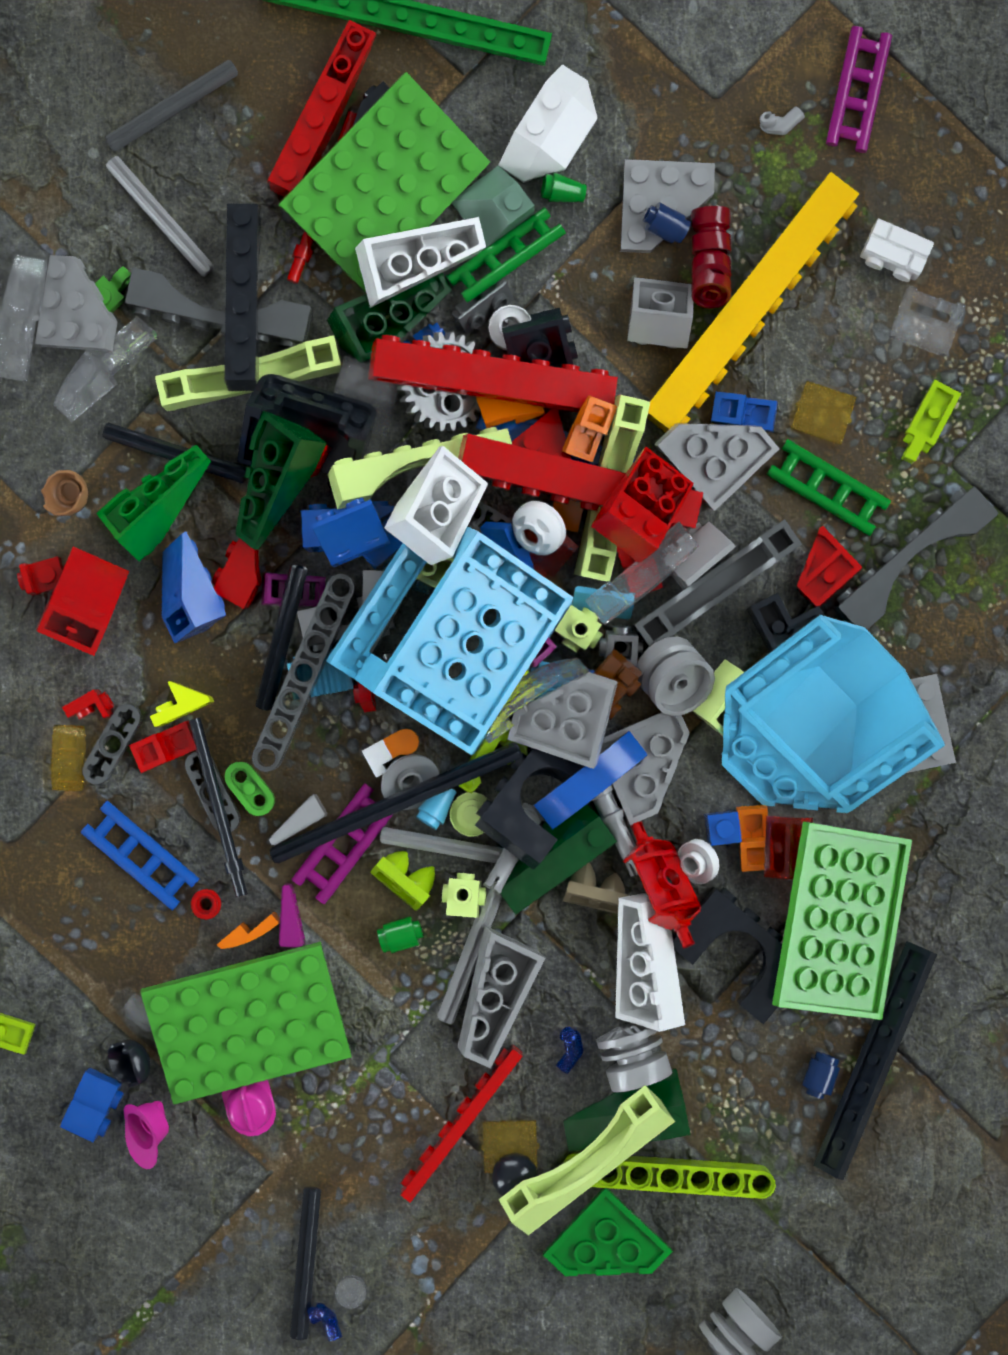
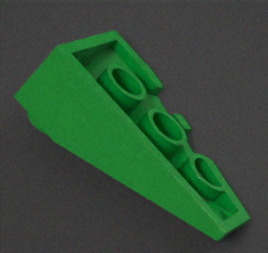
[96,445,211,562]

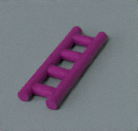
[826,26,892,153]
[291,783,393,905]

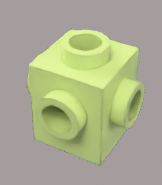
[554,605,603,653]
[442,873,486,918]

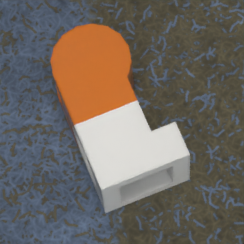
[362,729,420,777]

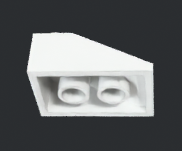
[384,446,488,565]

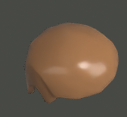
[41,470,88,516]

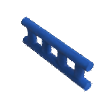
[80,801,200,911]

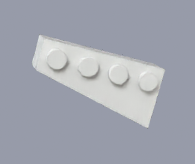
[355,217,486,308]
[615,893,685,1032]

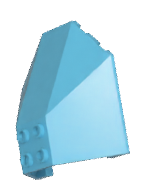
[722,615,945,813]

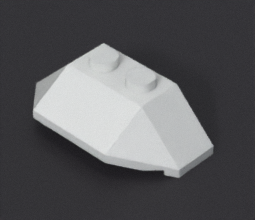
[499,65,597,183]

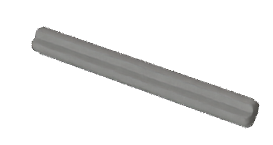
[106,156,214,277]
[380,827,519,863]
[437,880,502,1024]

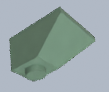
[451,165,535,248]

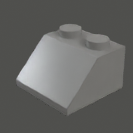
[627,277,693,348]
[660,522,736,590]

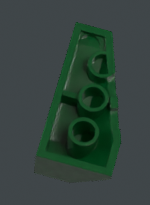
[327,273,452,363]
[235,411,327,550]

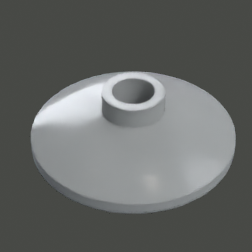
[381,755,439,810]

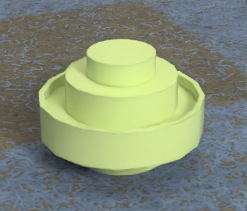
[450,792,490,837]

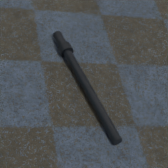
[189,717,248,897]

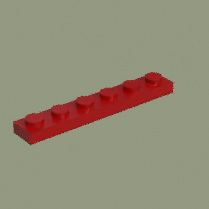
[400,1044,523,1203]

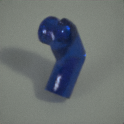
[556,1027,583,1074]
[307,1303,342,1342]

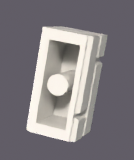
[860,218,934,282]

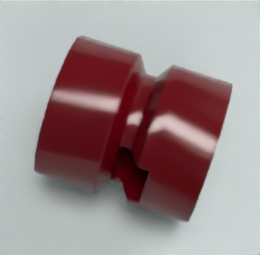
[691,206,732,256]
[691,250,731,309]

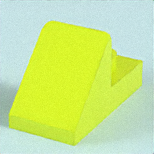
[150,681,214,727]

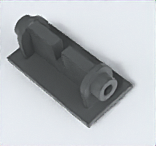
[451,279,514,335]

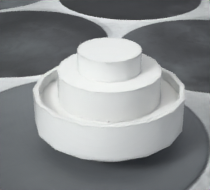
[489,305,531,350]
[678,839,719,885]

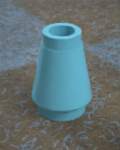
[416,789,457,830]

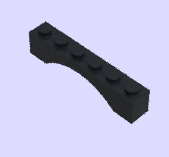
[224,204,261,391]

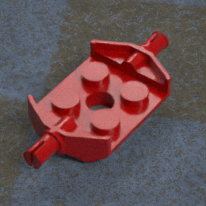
[623,821,701,949]

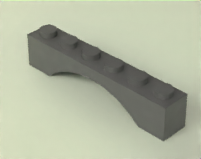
[125,268,314,349]
[833,486,999,629]
[632,519,802,649]

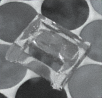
[889,285,966,357]

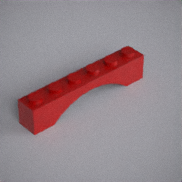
[211,445,332,609]

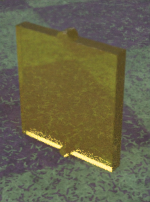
[791,381,857,445]
[481,1120,540,1173]

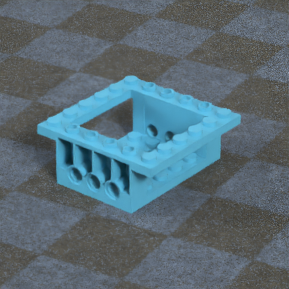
[326,527,574,755]

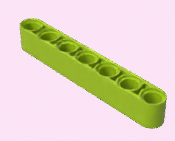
[564,1152,776,1199]

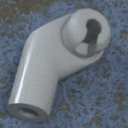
[759,106,805,135]

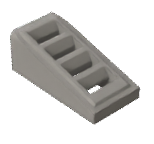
[269,794,328,846]

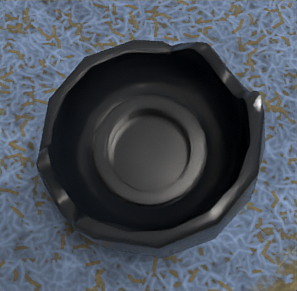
[107,1039,150,1087]
[492,1152,538,1196]

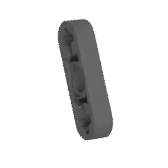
[82,704,143,784]
[185,752,241,832]

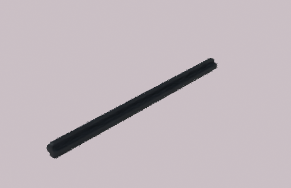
[269,743,522,864]

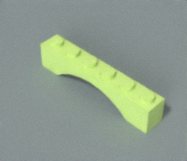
[155,335,343,411]
[574,395,650,582]
[328,427,512,510]
[499,1085,675,1235]

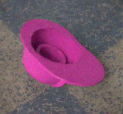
[222,1080,276,1136]
[123,1101,169,1169]

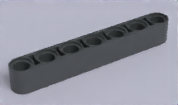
[252,574,357,772]

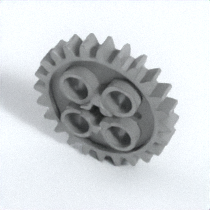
[396,332,481,431]

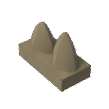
[563,862,628,914]

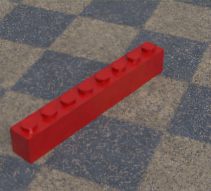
[368,335,618,413]
[458,434,704,533]

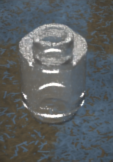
[123,993,152,1033]

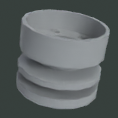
[596,1023,672,1092]
[699,1288,782,1355]

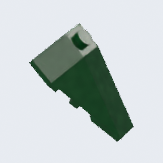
[500,804,617,915]
[563,1068,691,1151]

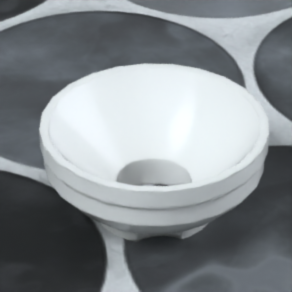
[512,501,566,555]

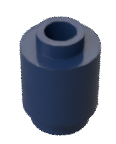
[643,202,691,244]
[802,1051,840,1099]

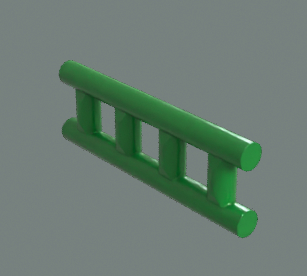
[446,207,566,303]
[766,439,891,536]

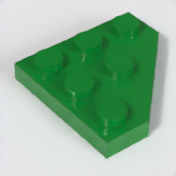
[543,1188,673,1277]

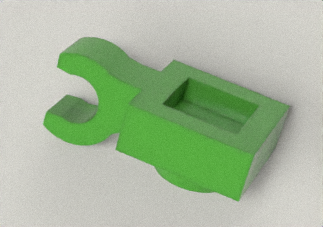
[95,266,131,313]

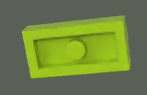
[370,851,435,911]

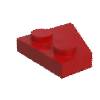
[512,409,571,459]
[796,526,863,607]

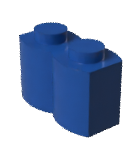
[60,1068,124,1142]

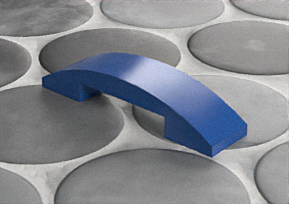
[533,731,648,830]

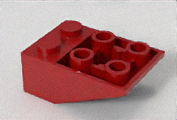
[591,447,694,563]
[36,546,129,656]

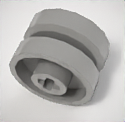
[637,636,715,716]

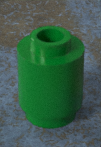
[377,916,424,954]

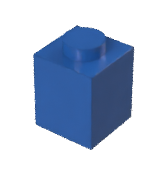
[704,810,742,846]

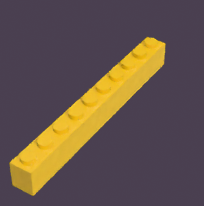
[647,172,859,433]

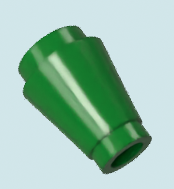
[541,172,587,203]

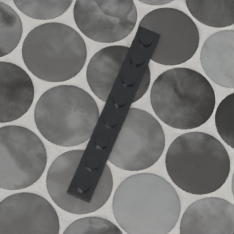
[813,941,937,1180]

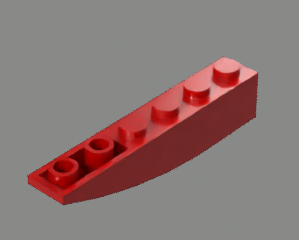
[268,20,376,197]

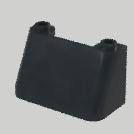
[237,374,377,490]

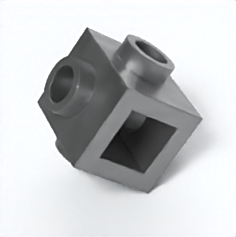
[599,626,643,666]

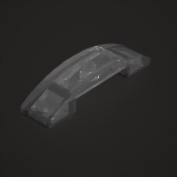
[585,522,699,624]
[484,658,589,743]

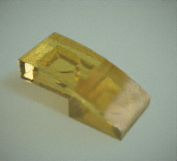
[51,725,86,791]

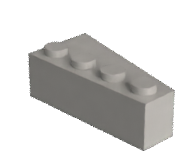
[458,926,545,1069]

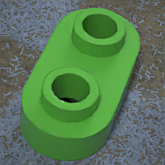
[225,762,275,816]

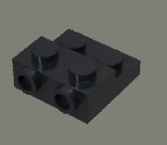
[502,307,578,368]

